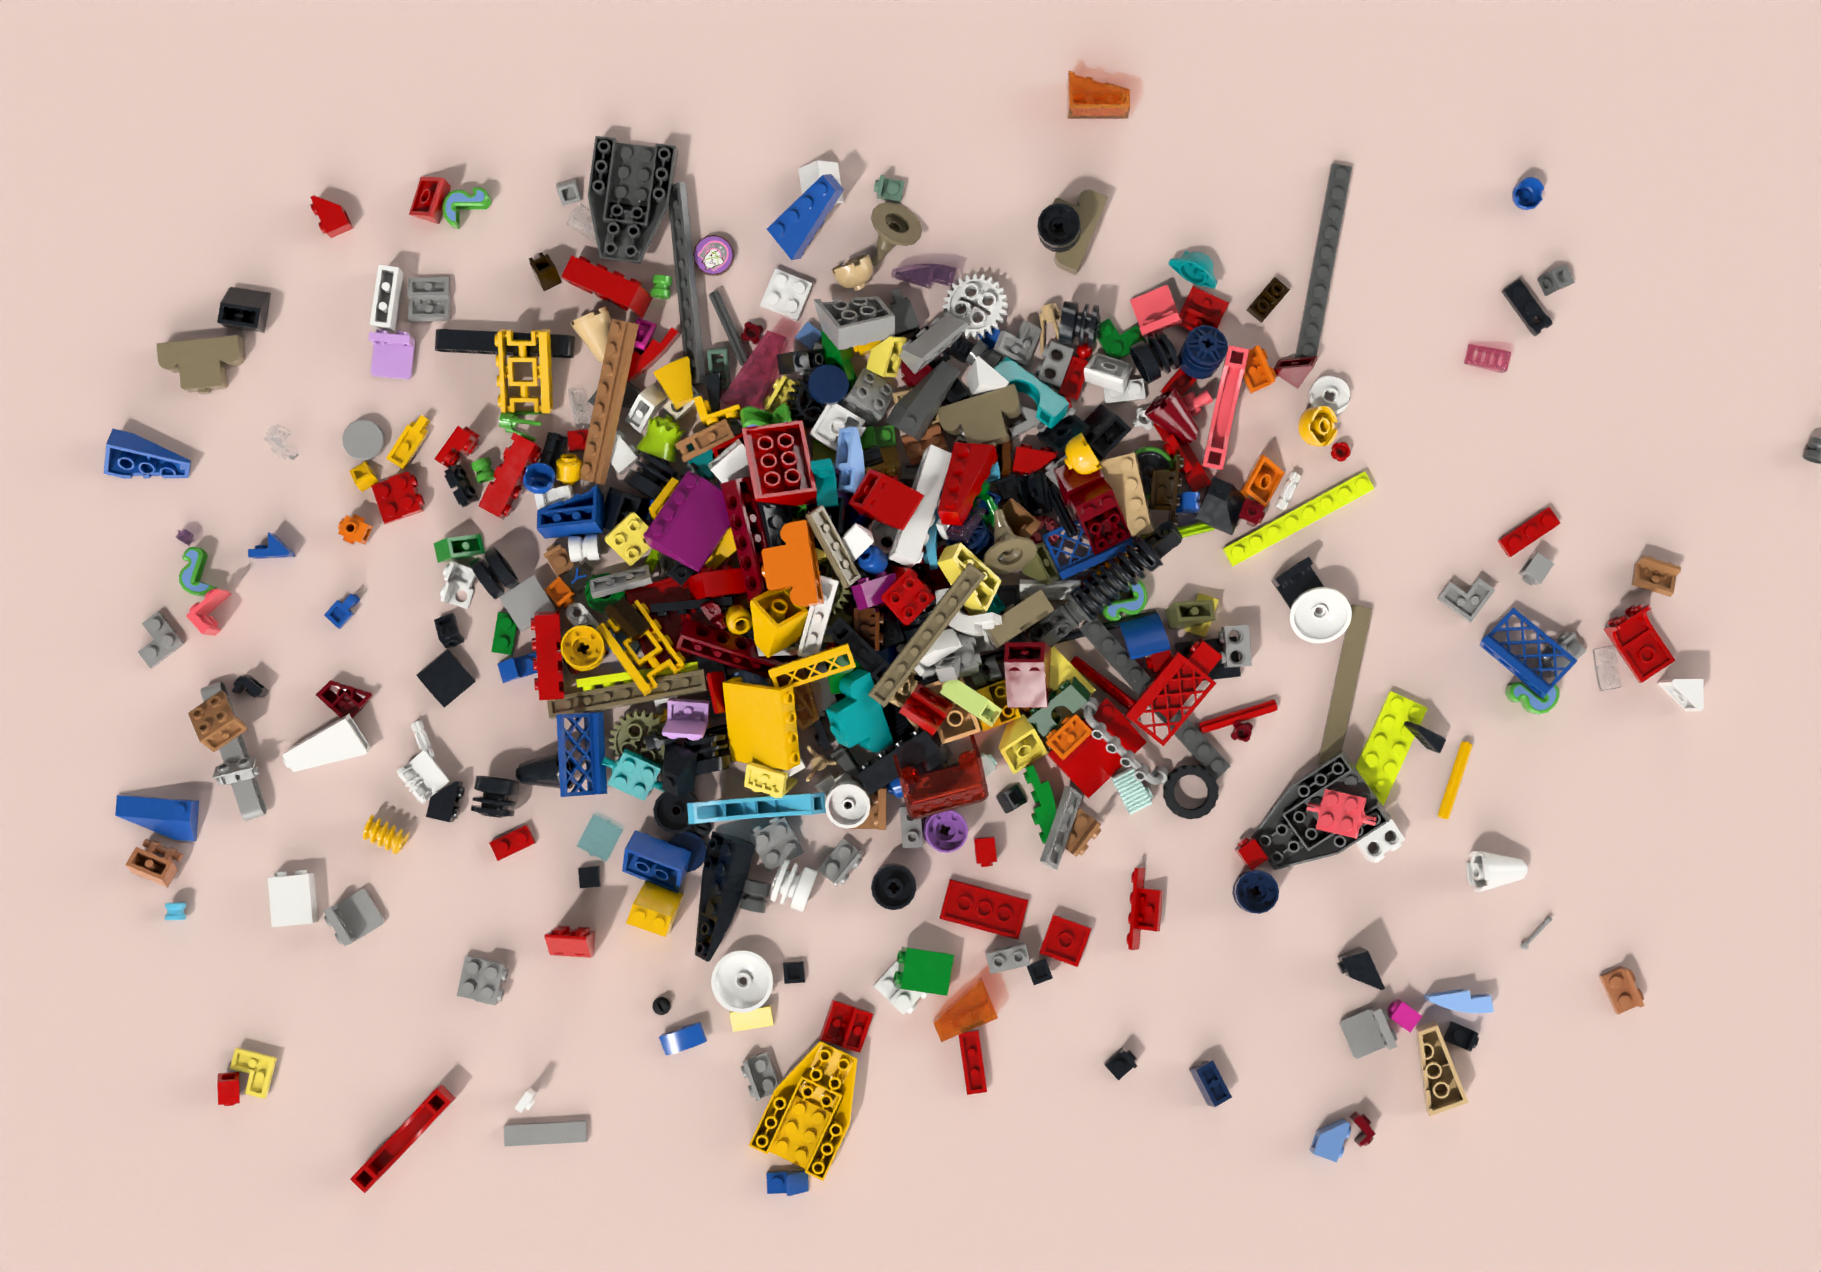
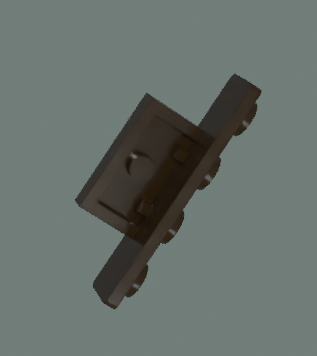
[1149,450,1184,527]

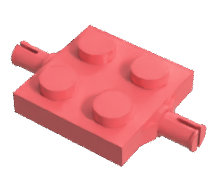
[1307,789,1376,839]

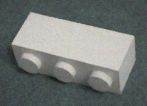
[370,265,404,332]

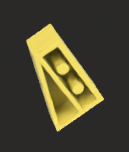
[937,542,1002,616]
[1049,646,1096,695]

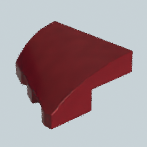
[316,680,374,719]

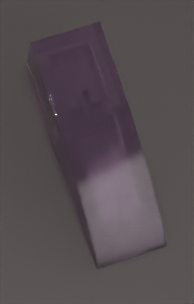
[891,264,957,289]

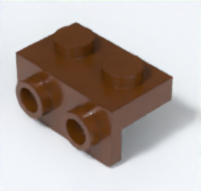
[854,606,883,651]

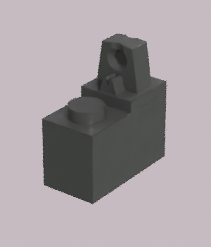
[882,288,919,342]

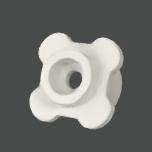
[1133,408,1152,430]

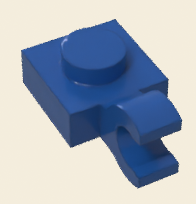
[324,594,361,629]

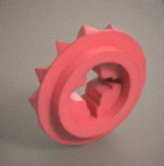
[1030,516,1059,548]

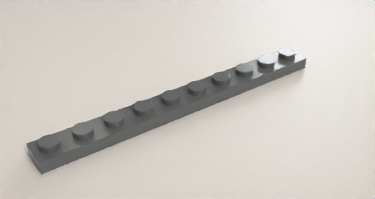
[1295,163,1352,358]
[669,182,705,386]
[1079,618,1231,779]

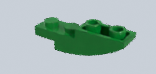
[821,328,857,395]
[1023,765,1056,844]

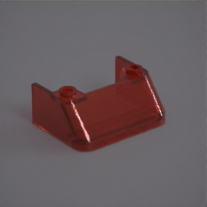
[893,734,989,819]

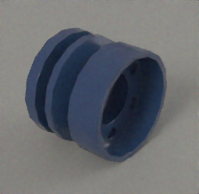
[1178,325,1228,379]
[947,516,994,563]
[1232,870,1279,914]

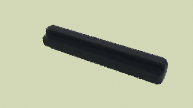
[1048,484,1078,538]

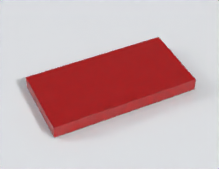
[939,879,1029,940]

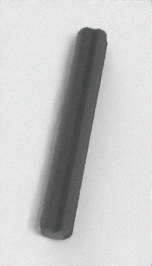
[709,290,750,366]

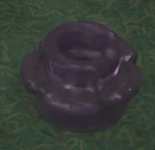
[176,529,195,546]

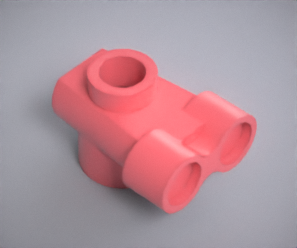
[1182,390,1213,417]

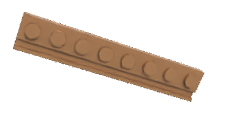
[580,319,639,485]

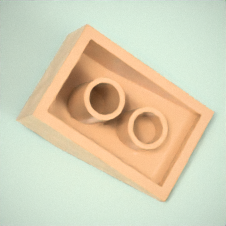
[924,677,981,746]

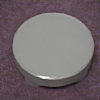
[342,420,385,461]

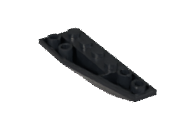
[695,831,755,962]

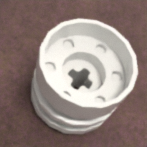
[770,860,818,912]

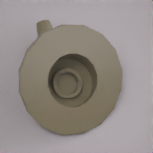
[871,202,922,267]
[983,509,1037,574]

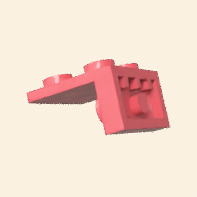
[1130,285,1182,338]
[186,588,231,636]

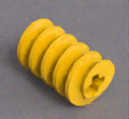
[363,815,410,854]

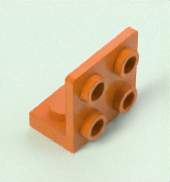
[1046,714,1092,760]

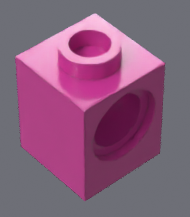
[1387,999,1422,1033]

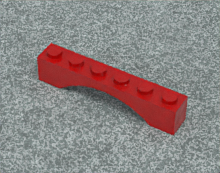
[350,1084,456,1193]

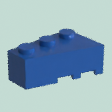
[537,486,604,539]

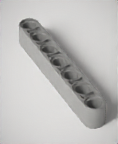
[201,681,267,821]

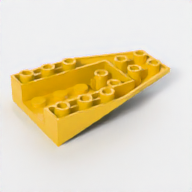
[749,1041,857,1181]

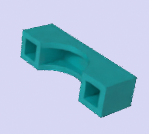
[993,357,1069,429]

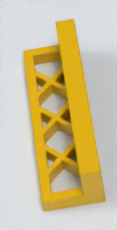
[768,643,856,688]

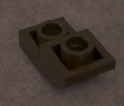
[1246,277,1290,323]

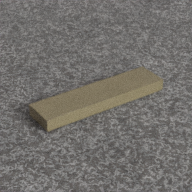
[805,505,861,588]

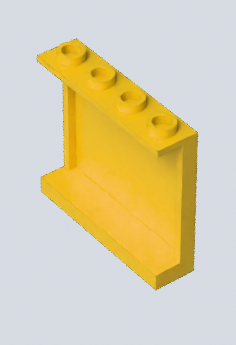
[723,677,800,770]

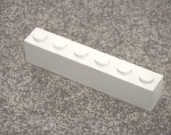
[888,445,952,568]

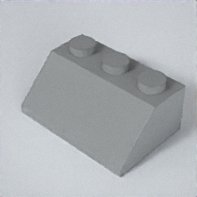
[899,314,968,374]

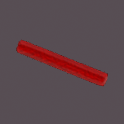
[1070,656,1135,709]
[1199,699,1278,733]

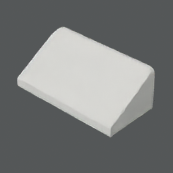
[841,523,874,562]

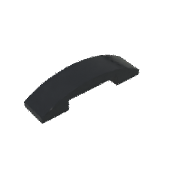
[825,617,890,681]

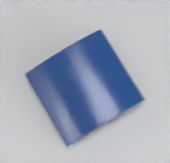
[1119,613,1171,660]

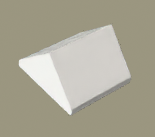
[798,160,844,204]
[1084,352,1134,393]
[966,356,1009,398]
[1657,679,1704,711]

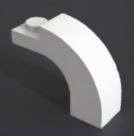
[935,588,1002,636]

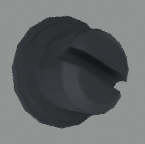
[694,822,712,837]
[652,997,671,1015]

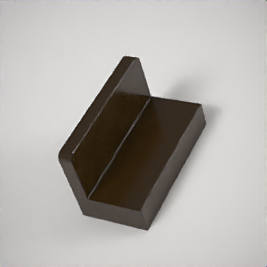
[604,598,651,643]

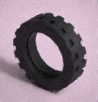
[1163,765,1219,819]

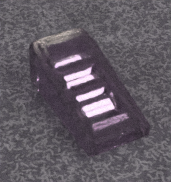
[945,506,986,543]

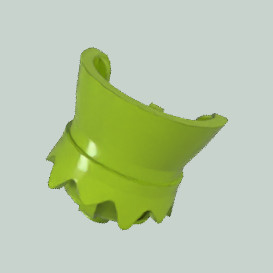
[636,415,685,463]

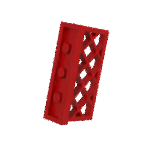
[1125,651,1216,746]

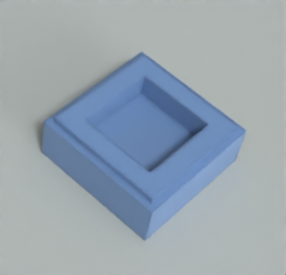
[795,321,822,350]

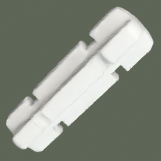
[1275,471,1301,510]
[411,721,435,758]

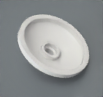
[1290,587,1352,643]
[711,950,773,1013]

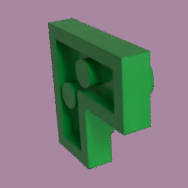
[1097,318,1147,360]

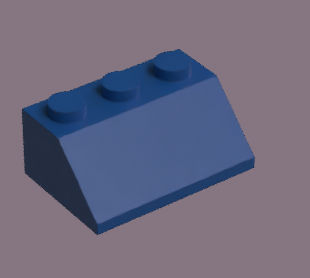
[622,830,692,893]

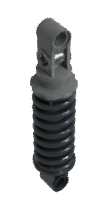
[1029,521,1183,647]

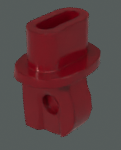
[700,601,727,630]

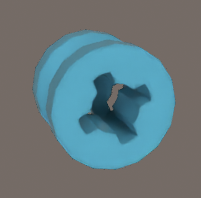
[165,902,186,920]

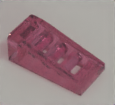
[1464,344,1511,373]

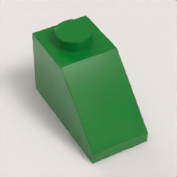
[433,534,485,563]

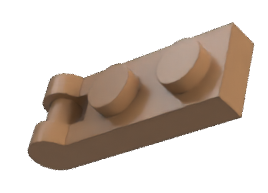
[675,419,734,463]

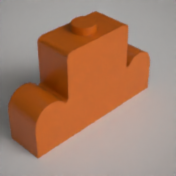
[761,520,824,607]

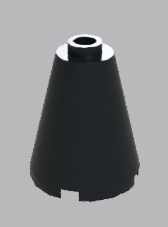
[516,750,574,789]

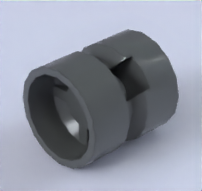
[965,340,1003,368]
[971,656,1003,690]
[739,879,771,913]

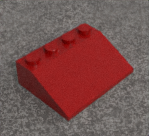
[742,420,817,506]
[1046,698,1147,799]

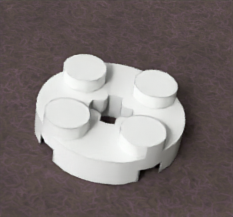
[1308,376,1350,415]

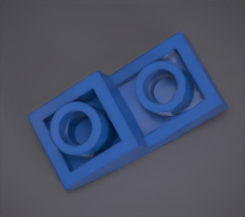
[659,1022,707,1056]

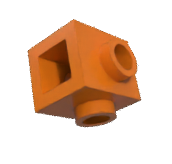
[338,514,373,545]

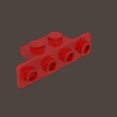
[1153,423,1211,492]
[1126,867,1163,950]

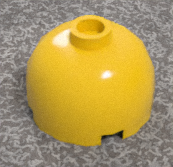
[1298,406,1337,447]
[1064,433,1102,475]

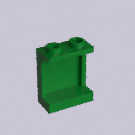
[894,946,954,996]

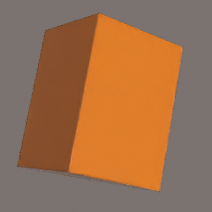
[1239,455,1285,508]

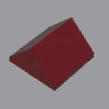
[1053,464,1104,506]

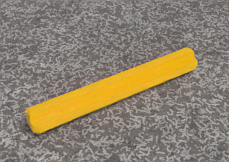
[1437,741,1473,820]

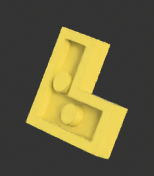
[230,1047,277,1099]

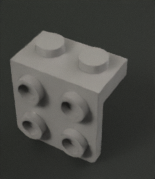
[839,368,896,427]
[323,889,384,946]
[1340,1005,1398,1059]

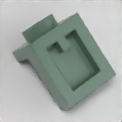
[874,175,904,203]

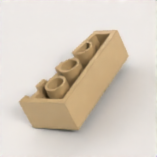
[1098,453,1154,537]
[1415,1020,1469,1117]

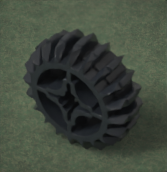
[786,374,825,428]

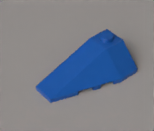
[104,429,191,479]
[115,795,199,841]

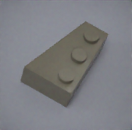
[984,589,1054,649]

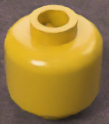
[556,454,582,485]
[724,605,753,635]

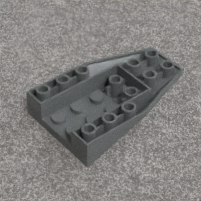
[588,136,678,264]
[1251,749,1390,870]

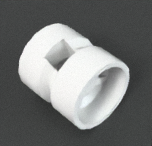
[568,534,601,562]

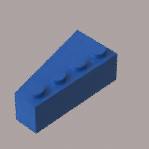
[767,174,844,260]

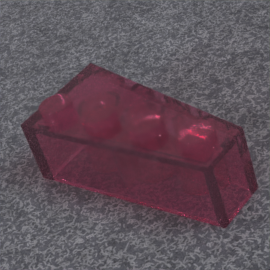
[720,330,788,410]

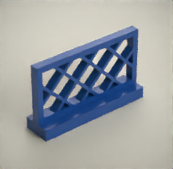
[1042,520,1136,580]
[1479,607,1578,698]
[556,712,607,797]

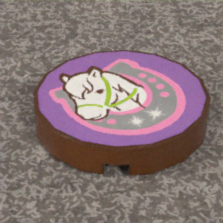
[693,235,734,276]

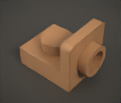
[543,543,576,577]

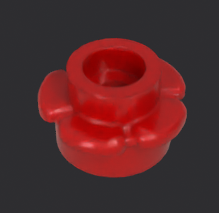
[1331,442,1351,462]

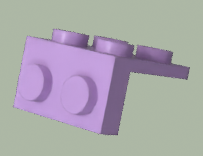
[369,329,415,380]
[662,698,710,740]

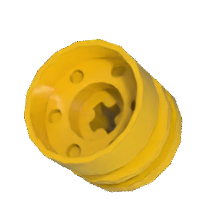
[561,625,606,671]

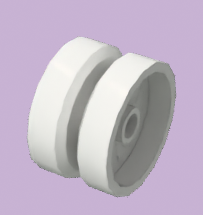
[825,779,871,829]

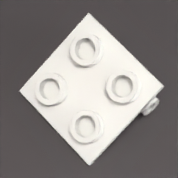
[397,749,450,804]

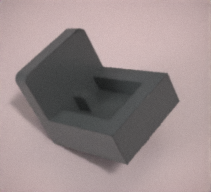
[1537,265,1575,296]

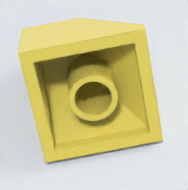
[998,714,1048,774]

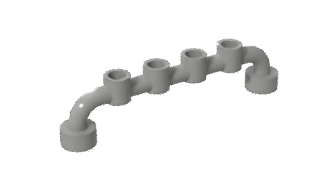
[1081,697,1169,785]

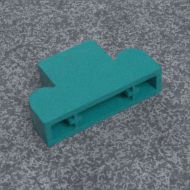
[826,668,894,753]

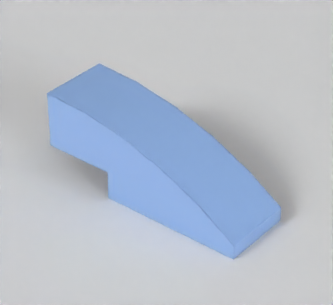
[835,427,865,494]
[1424,988,1494,1013]

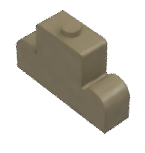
[1053,189,1108,275]
[156,335,245,394]
[937,384,1022,448]

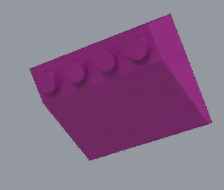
[643,471,731,572]

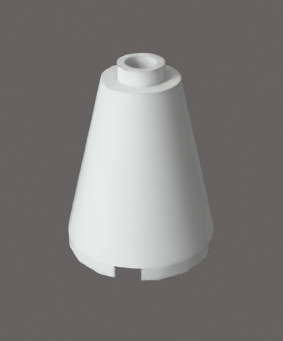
[1466,851,1528,892]

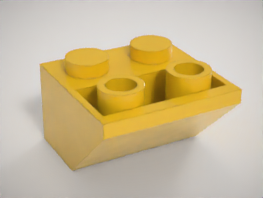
[976,680,1021,732]

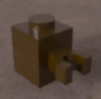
[529,252,562,291]

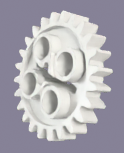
[942,274,1008,340]

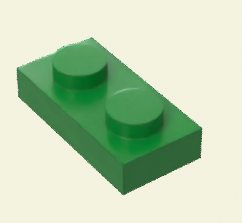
[491,612,518,655]

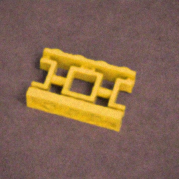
[495,329,553,413]
[596,600,686,696]

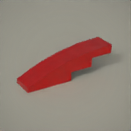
[627,327,680,382]

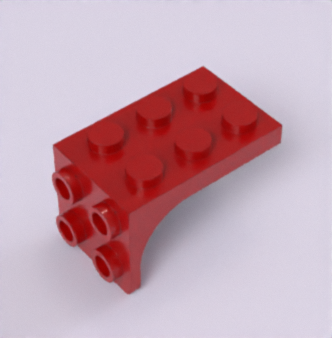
[880,564,935,625]
[1603,604,1676,683]

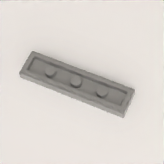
[1040,786,1083,870]
[504,1120,588,1147]

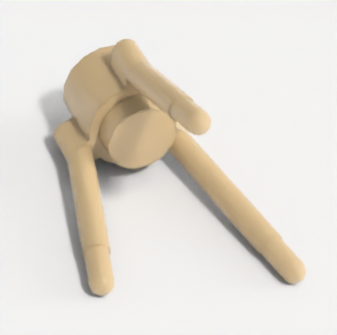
[1039,303,1061,355]
[806,746,836,782]

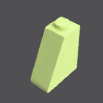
[940,680,1003,727]

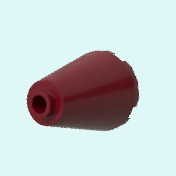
[1144,387,1199,443]

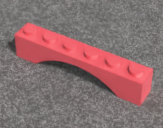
[1201,345,1249,471]

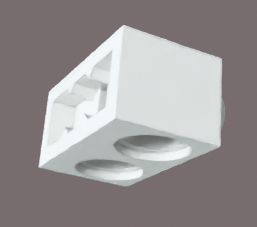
[1355,819,1405,863]

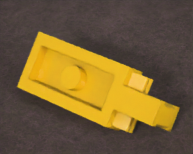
[386,415,430,470]

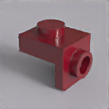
[1238,499,1265,527]
[1350,1111,1376,1147]

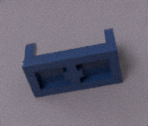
[1189,1060,1232,1107]

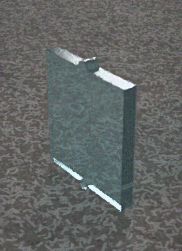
[577,814,623,862]

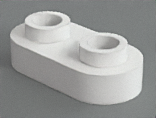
[566,603,600,631]

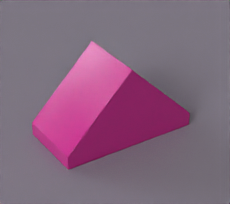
[634,318,657,353]

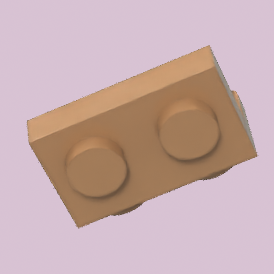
[1632,555,1681,597]

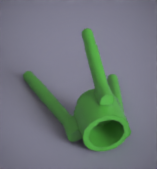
[499,410,545,442]

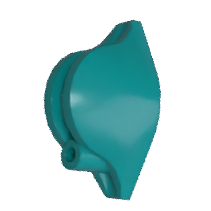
[1168,251,1217,289]

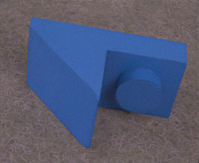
[248,532,295,559]
[497,652,537,683]
[766,1170,809,1196]

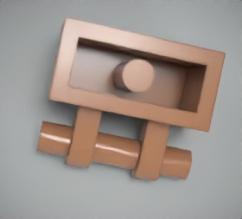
[125,839,183,888]

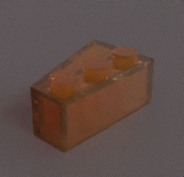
[1067,71,1130,119]
[766,656,820,731]
[933,977,998,1042]

